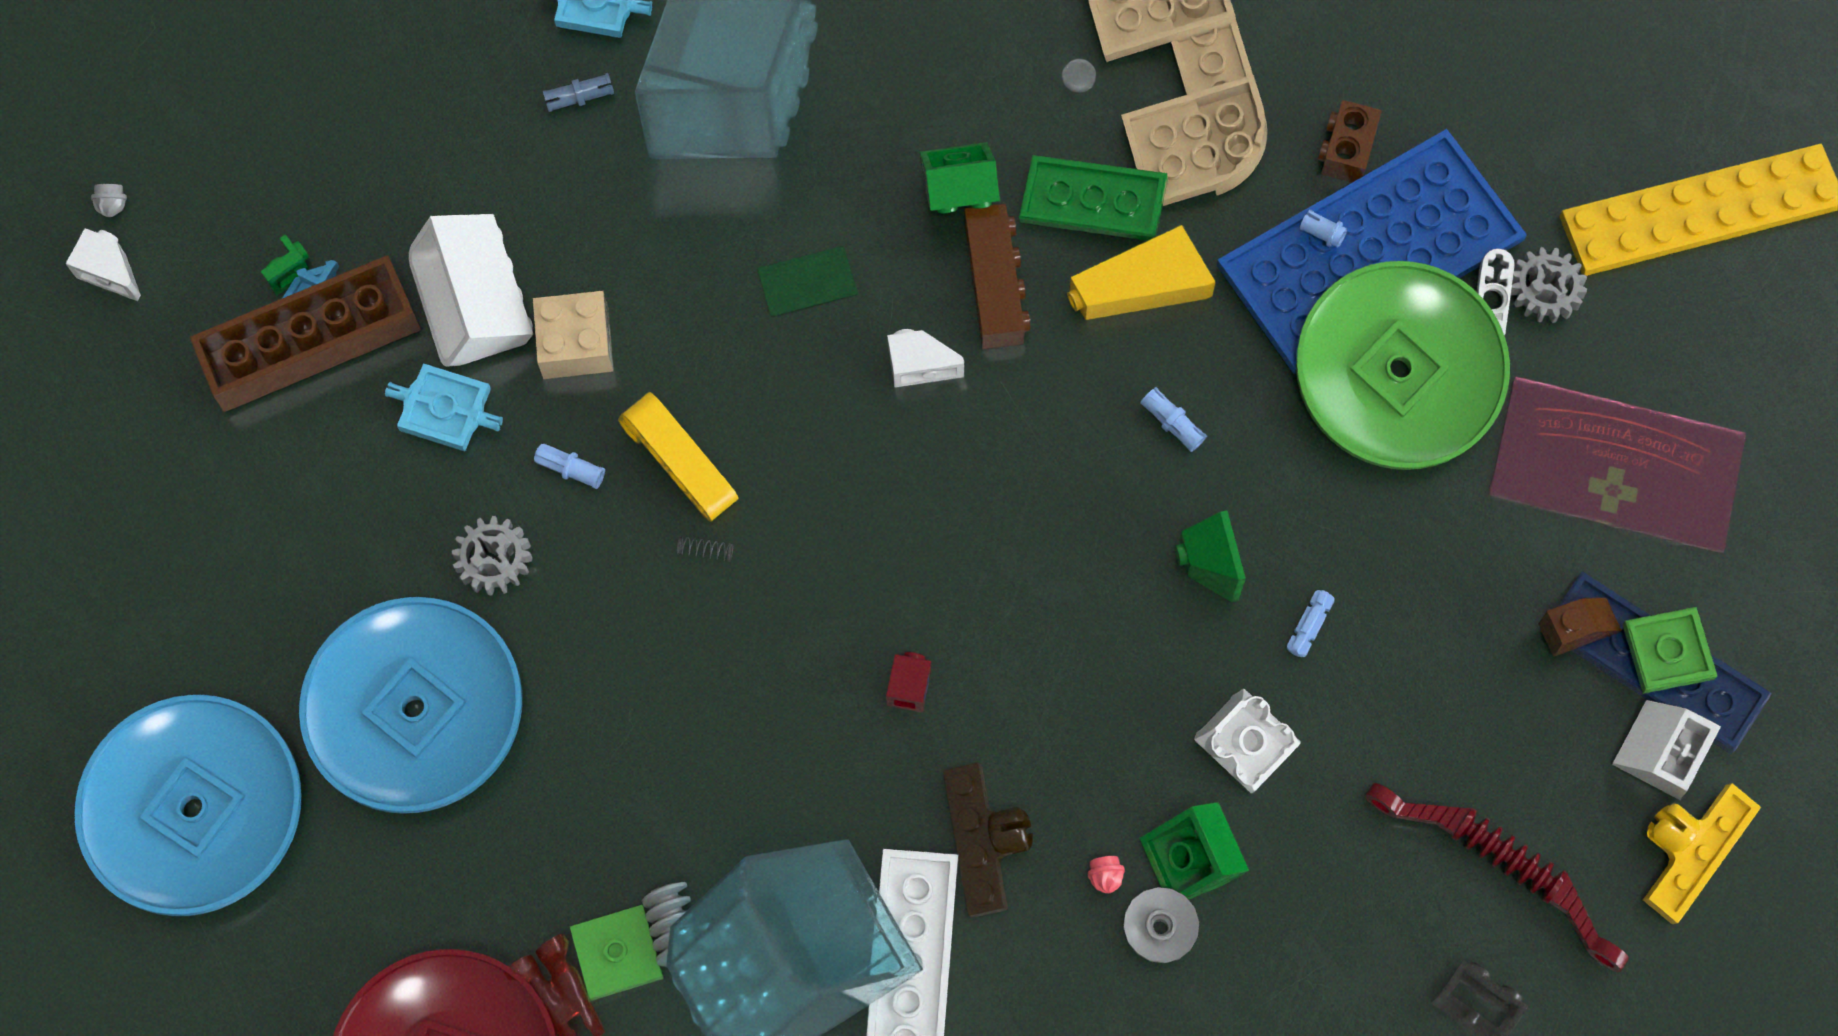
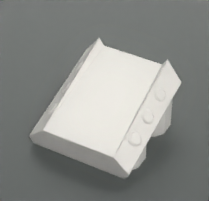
[1194,689,1301,793]

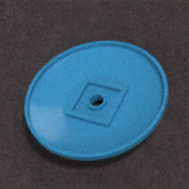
[299,597,522,813]
[74,695,302,916]

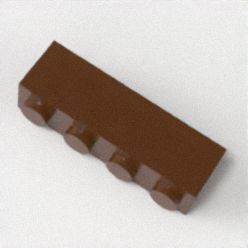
[964,204,1030,349]

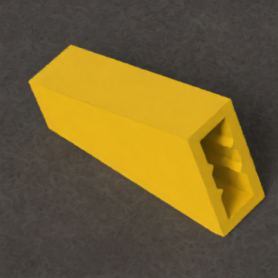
[1067,225,1215,320]

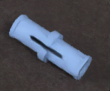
[1140,387,1207,452]

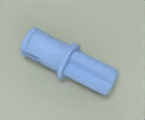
[534,444,605,489]

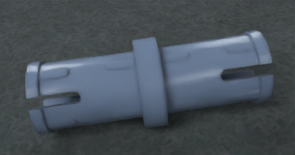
[543,73,614,112]

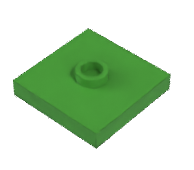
[1622,607,1718,694]
[570,905,664,1001]

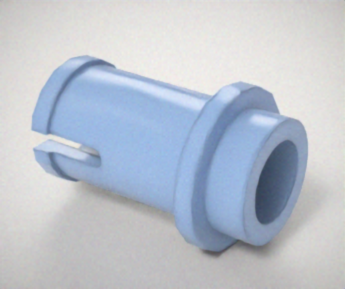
[1300,210,1347,248]

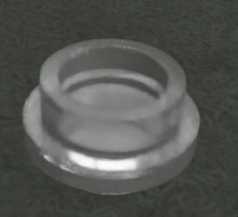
[1062,59,1096,92]

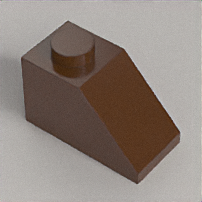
[1538,598,1622,657]

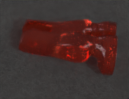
[503,934,605,1036]

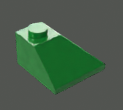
[1175,510,1246,602]

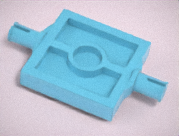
[554,0,653,38]
[385,363,503,451]

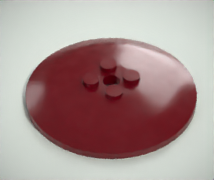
[333,949,557,1036]

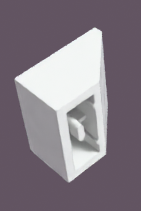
[1612,700,1721,800]

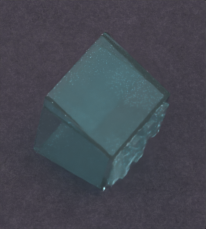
[635,0,818,159]
[666,839,923,1036]

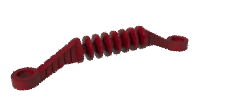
[1365,783,1629,972]

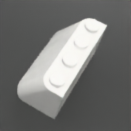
[409,214,533,367]

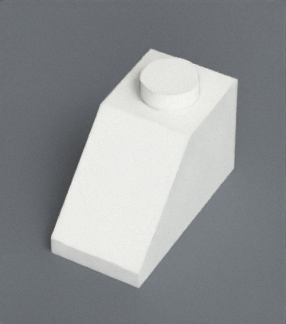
[66,228,141,301]
[887,329,964,387]

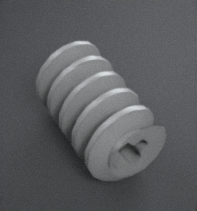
[642,882,704,967]

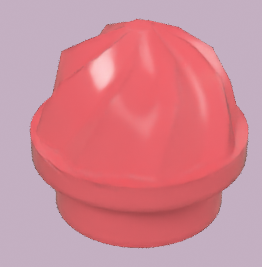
[1087,856,1125,894]

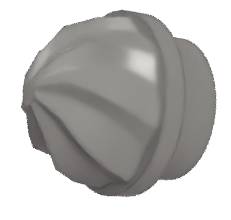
[91,184,127,217]

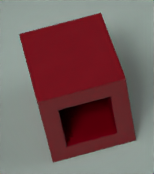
[886,652,931,713]

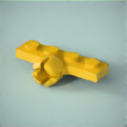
[1643,783,1761,924]

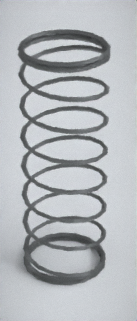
[677,536,733,562]

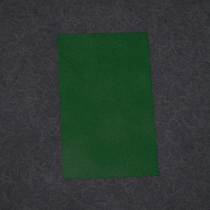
[757,246,858,317]

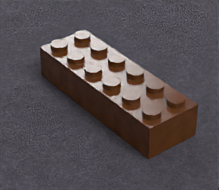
[190,255,421,412]

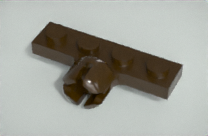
[943,762,1033,918]

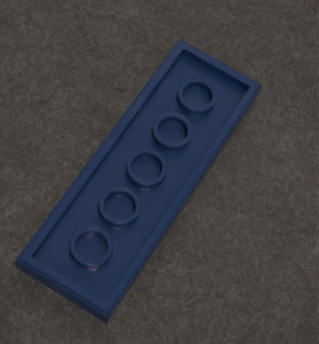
[1558,571,1772,755]

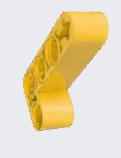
[618,392,739,522]

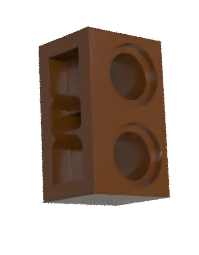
[1318,100,1382,183]

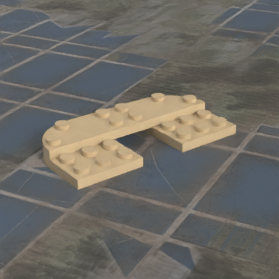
[1088,0,1267,206]

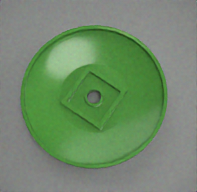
[1296,261,1510,470]

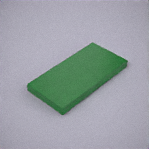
[1019,155,1168,241]

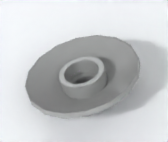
[1123,887,1199,963]

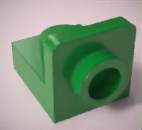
[261,235,310,296]

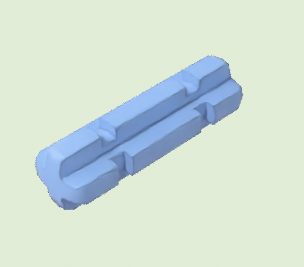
[1287,590,1334,657]

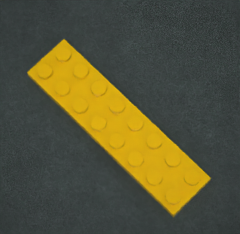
[1559,143,1838,276]

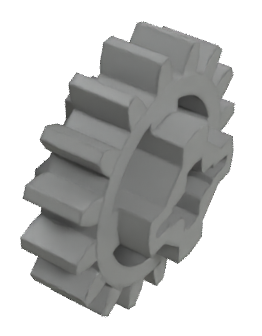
[1511,247,1587,323]
[452,516,532,595]

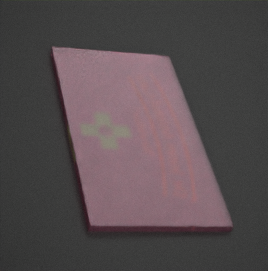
[1489,377,1746,553]

